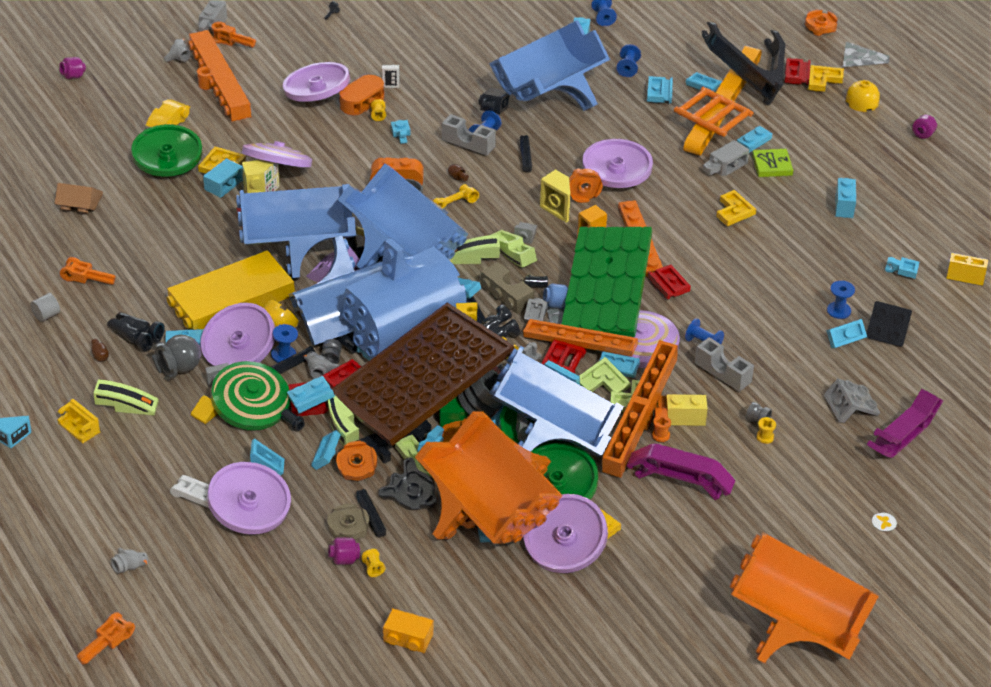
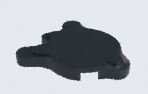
[378,457,437,510]

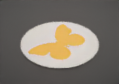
[872,513,897,531]

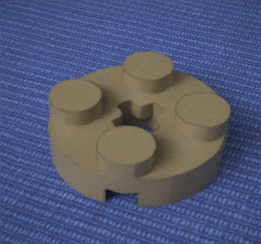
[327,504,369,539]

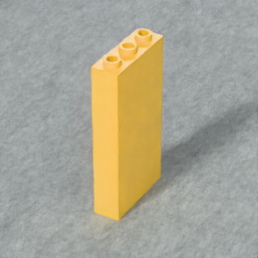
[166,250,295,330]

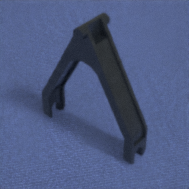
[702,22,786,105]

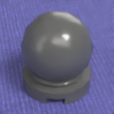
[151,334,201,381]

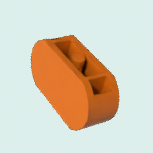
[339,75,384,115]
[370,157,424,185]

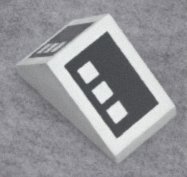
[382,65,399,88]

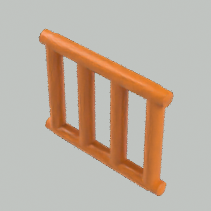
[674,87,753,137]

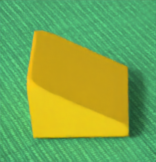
[191,395,218,424]

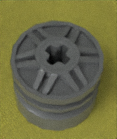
[458,370,503,418]

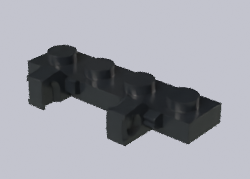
[357,420,431,464]

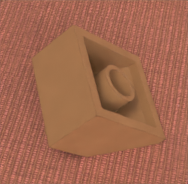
[55,183,103,213]

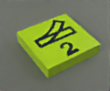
[752,149,793,177]

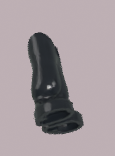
[480,305,521,338]
[107,312,165,351]

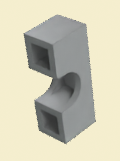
[442,114,496,156]
[695,337,754,392]

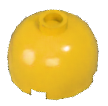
[845,80,880,112]
[264,300,298,328]

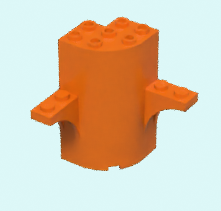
[415,411,563,544]
[730,532,879,663]

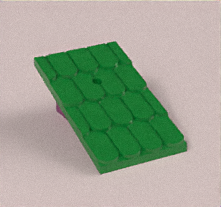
[561,227,652,337]

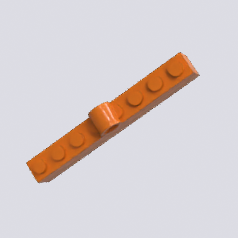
[188,30,251,122]
[602,340,678,478]

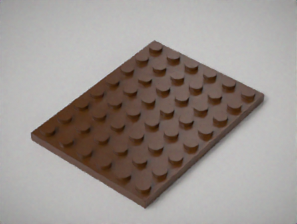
[332,302,514,446]

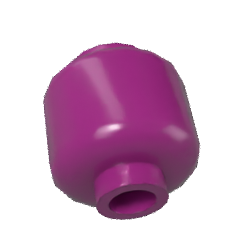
[59,57,86,79]
[912,114,937,139]
[328,537,360,565]

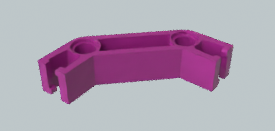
[867,388,944,458]
[626,443,736,500]

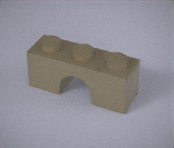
[480,262,535,314]

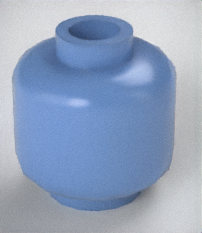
[543,283,568,309]

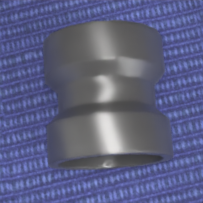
[321,339,342,364]
[745,402,772,423]

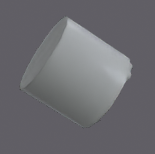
[30,293,60,322]

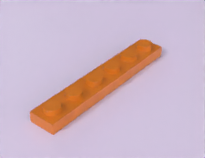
[618,200,663,277]
[523,319,638,357]

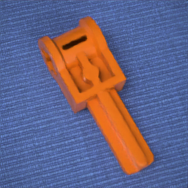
[211,22,256,48]
[60,257,116,285]
[652,395,671,442]
[77,612,135,664]

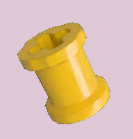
[371,99,386,121]
[757,417,776,444]
[361,549,386,577]

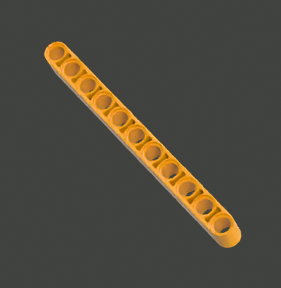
[683,46,762,156]

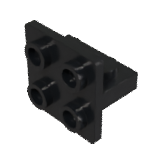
[867,301,912,347]

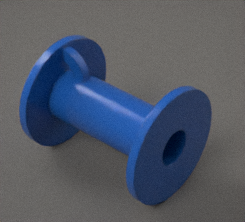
[591,0,617,26]
[616,44,641,77]
[469,111,502,133]
[827,280,855,319]
[685,318,724,344]
[271,324,298,363]

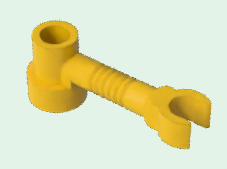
[433,184,479,208]

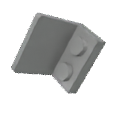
[824,378,880,423]

